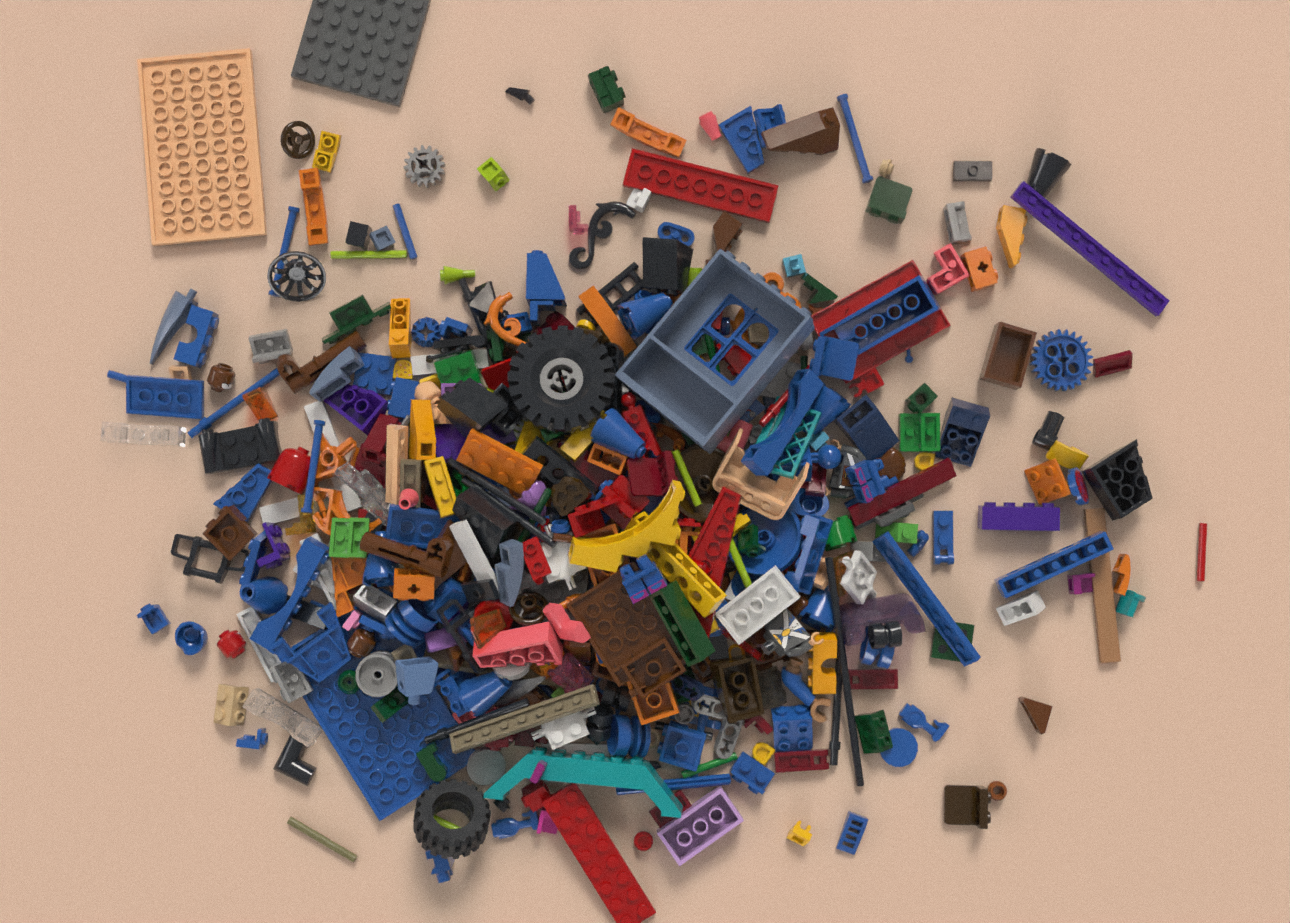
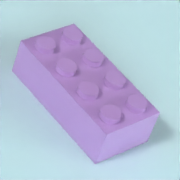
[657,786,744,866]

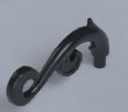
[569,201,636,269]

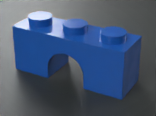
[173,305,219,368]

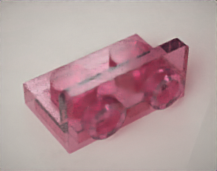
[547,653,594,694]

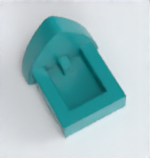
[1115,590,1146,617]

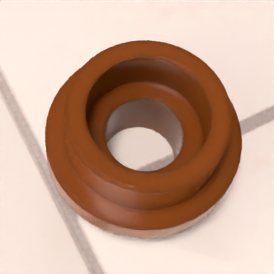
[987,781,1007,801]

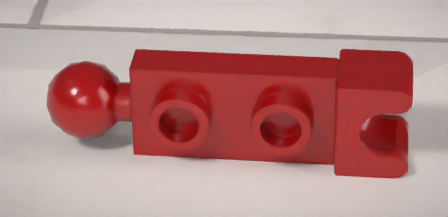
[621,392,662,458]

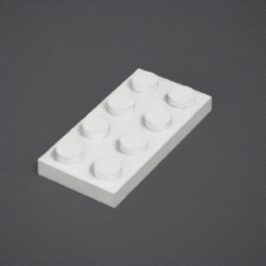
[715,565,801,645]

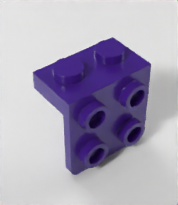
[256,522,290,569]

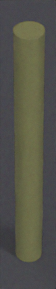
[287,817,357,863]

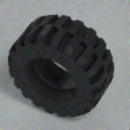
[413,779,491,859]

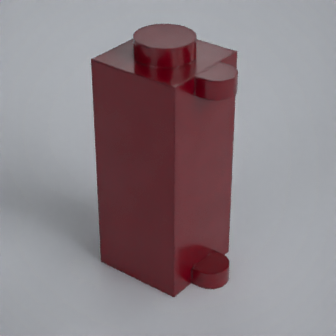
[362,413,402,464]

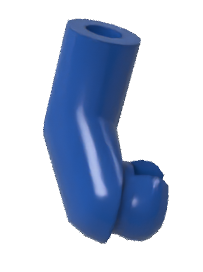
[907,530,929,557]

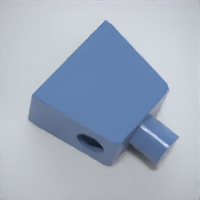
[395,656,438,705]

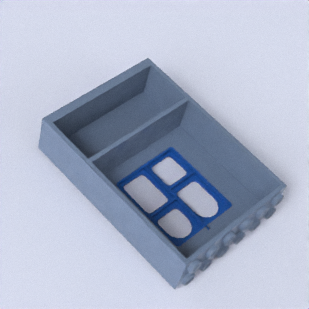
[615,249,815,454]

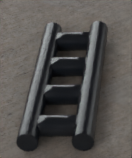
[576,262,644,328]

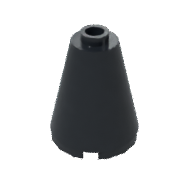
[1027,148,1072,198]

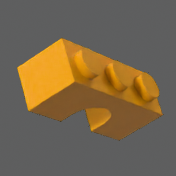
[807,632,837,694]

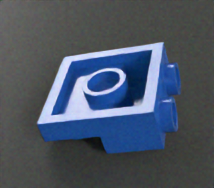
[439,671,477,717]
[657,720,707,772]

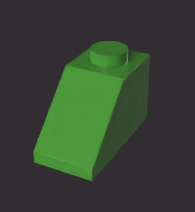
[875,522,918,544]

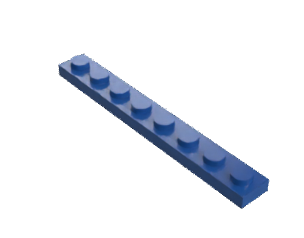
[872,532,981,667]

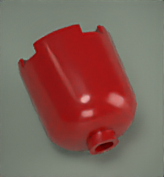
[267,446,311,495]

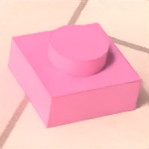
[342,610,363,631]

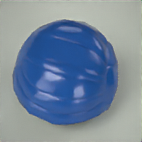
[175,621,208,655]

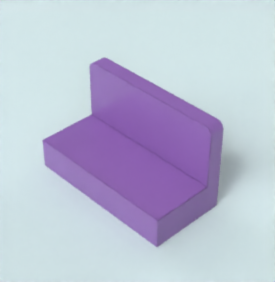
[424,628,468,652]

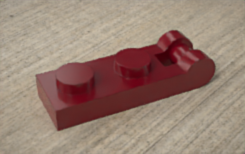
[848,669,898,690]
[774,748,829,773]

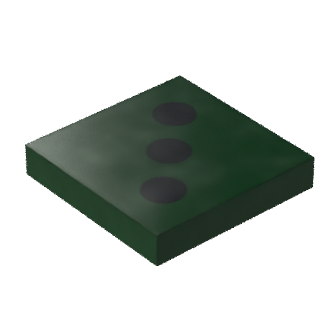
[930,622,975,662]

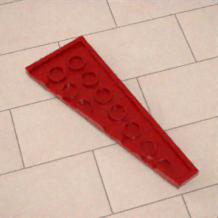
[688,486,742,638]

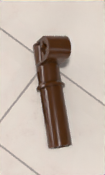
[276,331,367,394]
[360,532,454,578]

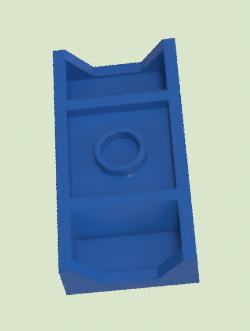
[784,515,834,594]

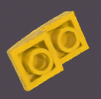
[312,130,342,172]
[1046,440,1089,470]

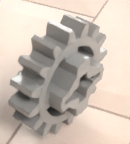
[403,145,446,188]

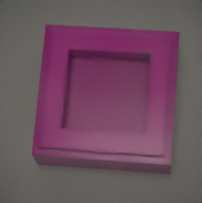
[529,760,548,784]

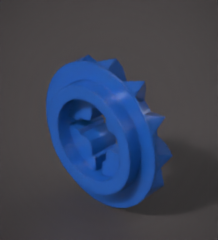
[411,317,441,348]

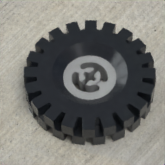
[507,325,616,435]

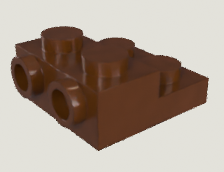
[202,505,258,561]

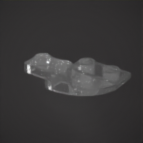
[334,462,390,526]

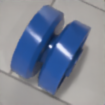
[859,622,895,669]

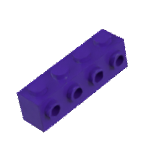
[978,502,1060,531]

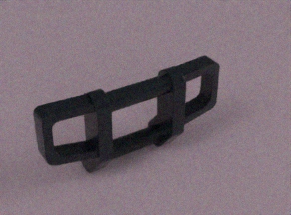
[171,534,250,584]
[436,599,487,674]

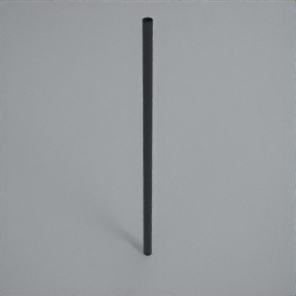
[825,557,864,786]

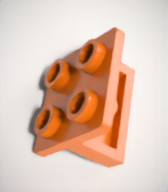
[1024,458,1071,505]

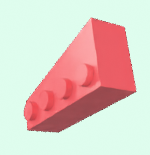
[472,622,563,668]

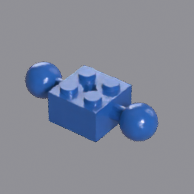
[742,438,841,482]

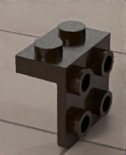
[944,785,991,829]

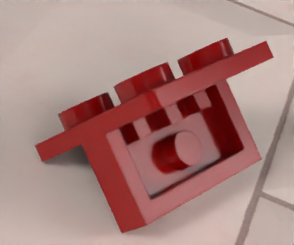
[598,475,650,529]

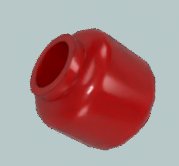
[217,630,247,659]

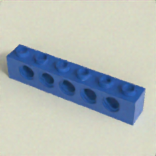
[994,531,1114,598]

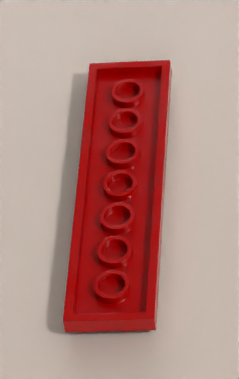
[622,148,779,223]
[542,783,656,923]

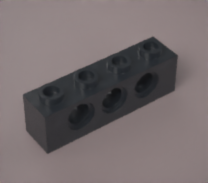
[521,436,597,492]

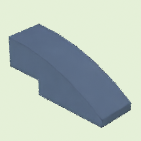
[309,346,364,402]
[495,539,524,607]

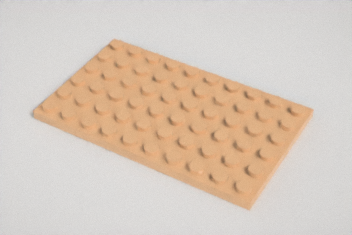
[137,48,267,246]

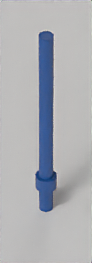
[187,368,280,438]

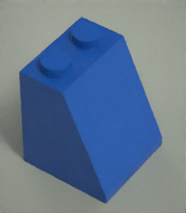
[526,250,567,306]

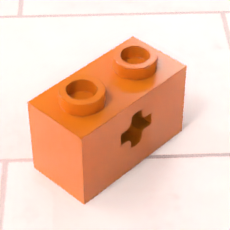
[960,246,998,292]
[393,568,435,601]

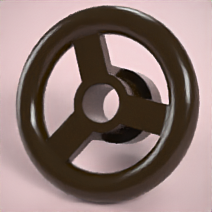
[280,121,315,159]
[509,591,548,626]

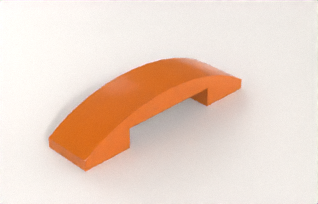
[610,107,687,158]
[298,168,328,246]
[578,285,637,357]

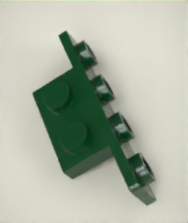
[322,294,391,344]

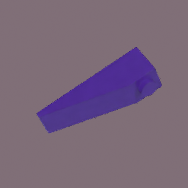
[323,384,388,436]
[434,423,517,464]

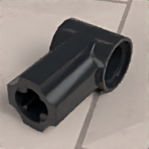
[1032,411,1065,451]

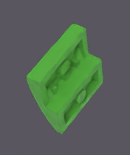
[329,517,370,558]

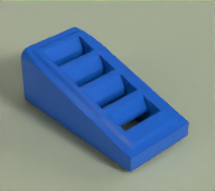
[836,811,869,855]

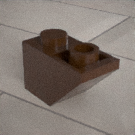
[712,211,743,253]

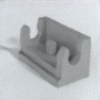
[943,201,972,244]
[353,584,397,625]

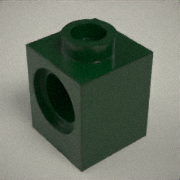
[905,383,938,413]

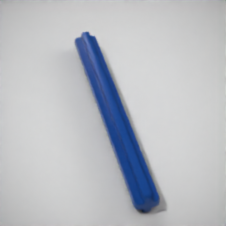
[616,774,731,795]

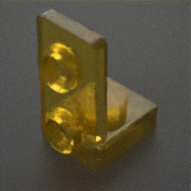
[285,494,316,536]

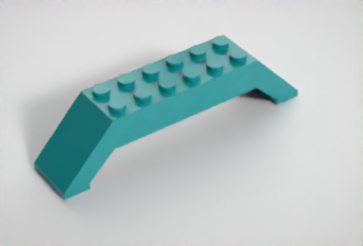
[483,746,683,818]

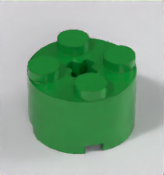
[824,515,857,552]

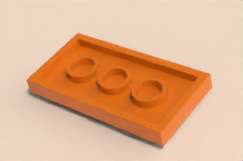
[456,428,543,495]

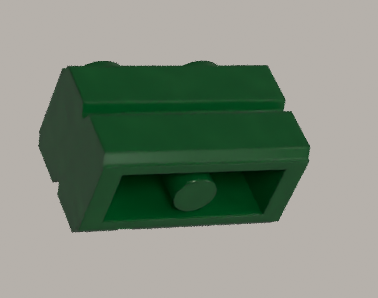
[588,66,626,113]

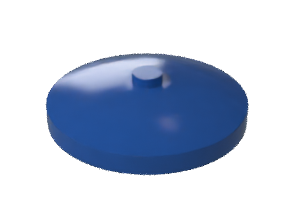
[729,507,804,577]

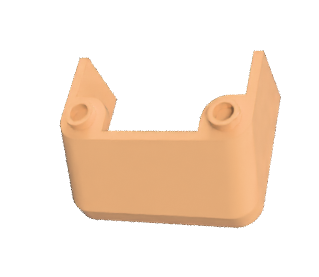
[712,428,810,520]

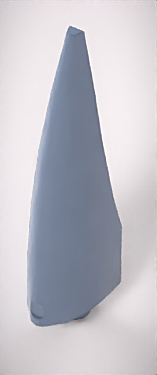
[150,288,198,365]

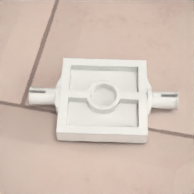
[540,524,586,590]
[840,550,877,605]
[531,707,596,750]

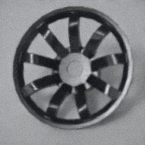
[267,251,326,302]

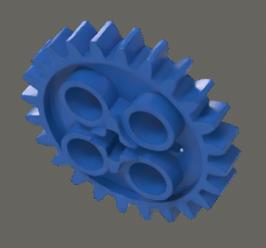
[1029,329,1093,391]

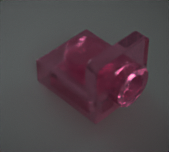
[569,205,588,235]

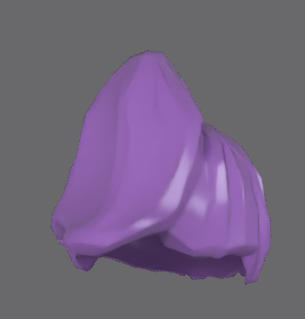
[509,480,546,517]

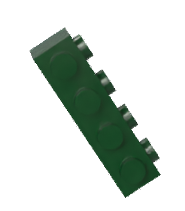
[649,580,715,667]

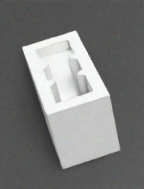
[996,590,1046,626]

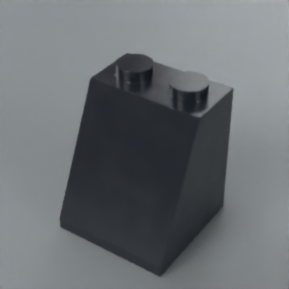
[642,237,693,297]
[437,377,508,439]

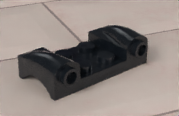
[198,418,282,474]

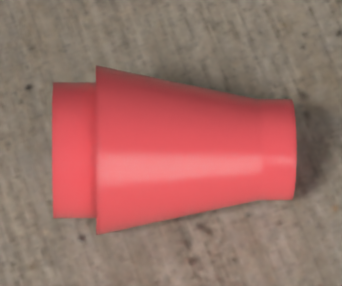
[698,111,722,141]
[399,489,419,510]

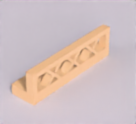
[385,424,408,505]

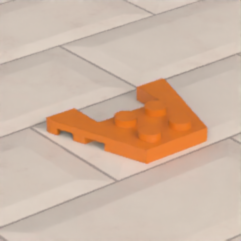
[331,553,394,617]

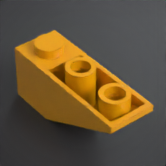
[996,205,1028,268]
[389,298,412,358]
[409,399,436,460]

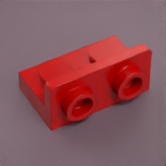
[522,537,552,585]

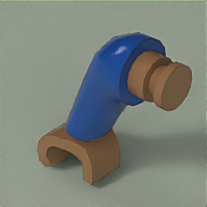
[781,656,832,723]

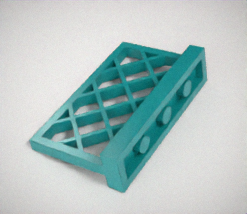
[756,396,821,479]

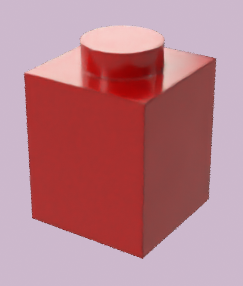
[521,780,552,813]

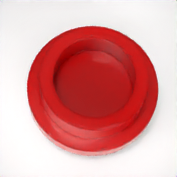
[634,831,653,851]

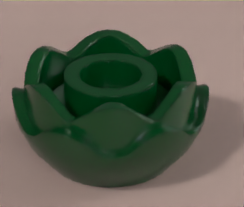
[338,670,360,694]

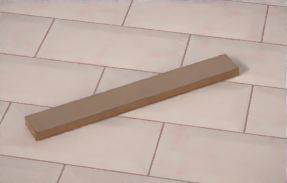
[1083,508,1121,663]

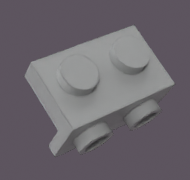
[249,329,293,364]
[271,661,313,703]

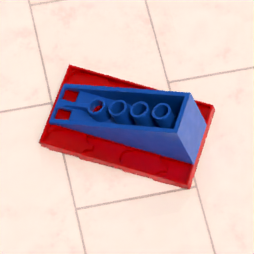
[811,260,951,384]

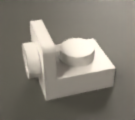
[626,188,651,213]

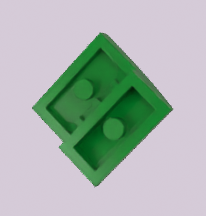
[899,413,940,452]

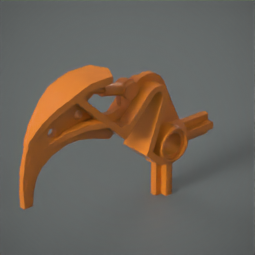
[306,433,382,535]

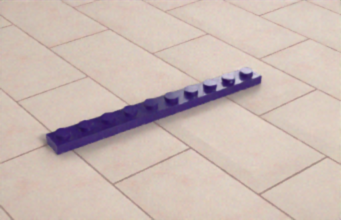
[1010,181,1170,317]

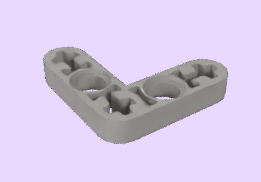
[691,695,744,759]

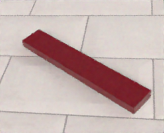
[847,458,957,526]

